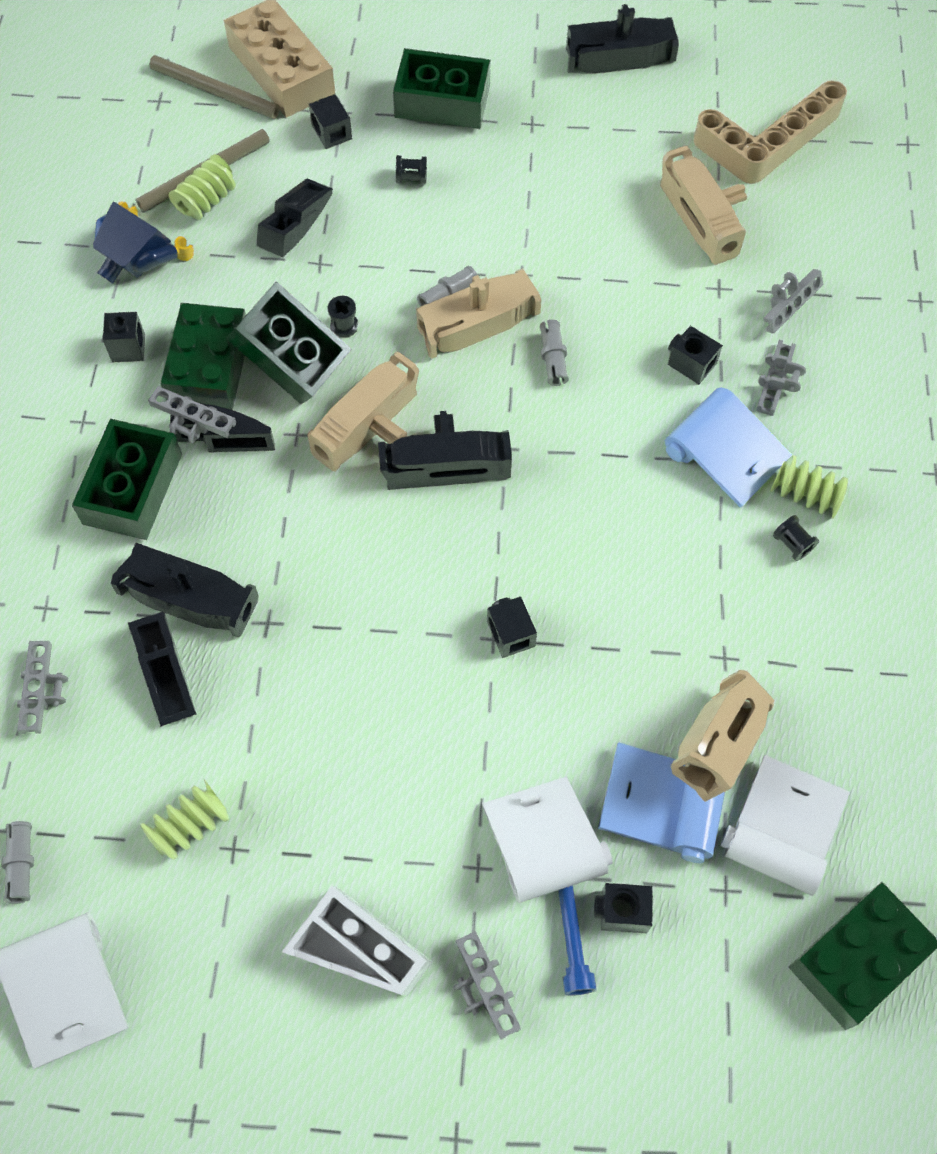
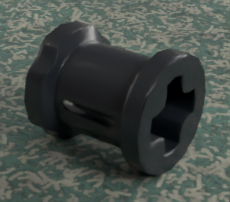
[396,155,427,184]
[327,295,358,338]
[773,515,819,561]

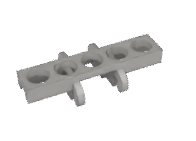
[764,269,823,334]
[756,340,806,416]
[148,386,236,443]
[17,641,68,734]
[453,931,521,1040]

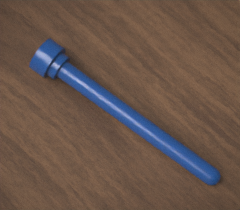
[558,885,597,996]

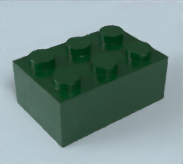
[393,48,491,129]
[226,281,351,405]
[160,303,246,410]
[72,418,182,540]
[788,882,937,1030]

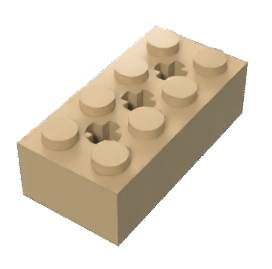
[224,0,336,118]

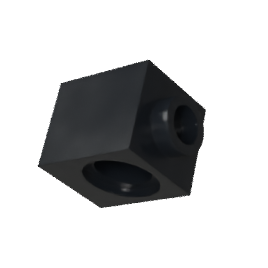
[309,94,352,149]
[103,312,145,362]
[668,325,723,385]
[487,596,537,658]
[594,883,653,933]

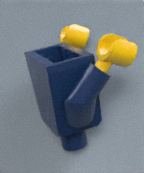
[93,201,194,284]

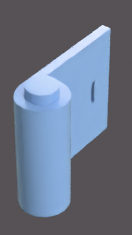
[665,387,792,507]
[598,742,725,863]

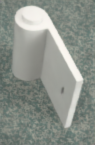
[720,755,850,896]
[482,776,613,903]
[0,912,128,1069]

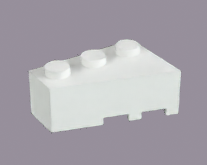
[282,886,432,995]

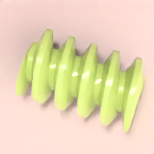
[169,154,236,220]
[770,455,848,519]
[140,779,229,860]

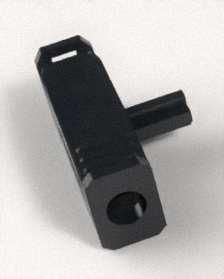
[566,4,679,73]
[378,411,512,490]
[110,543,259,638]

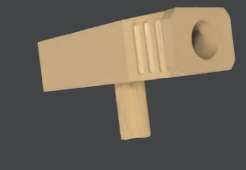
[660,145,747,265]
[416,269,541,359]
[307,351,419,472]
[671,670,774,802]

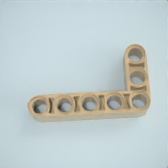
[693,80,847,184]

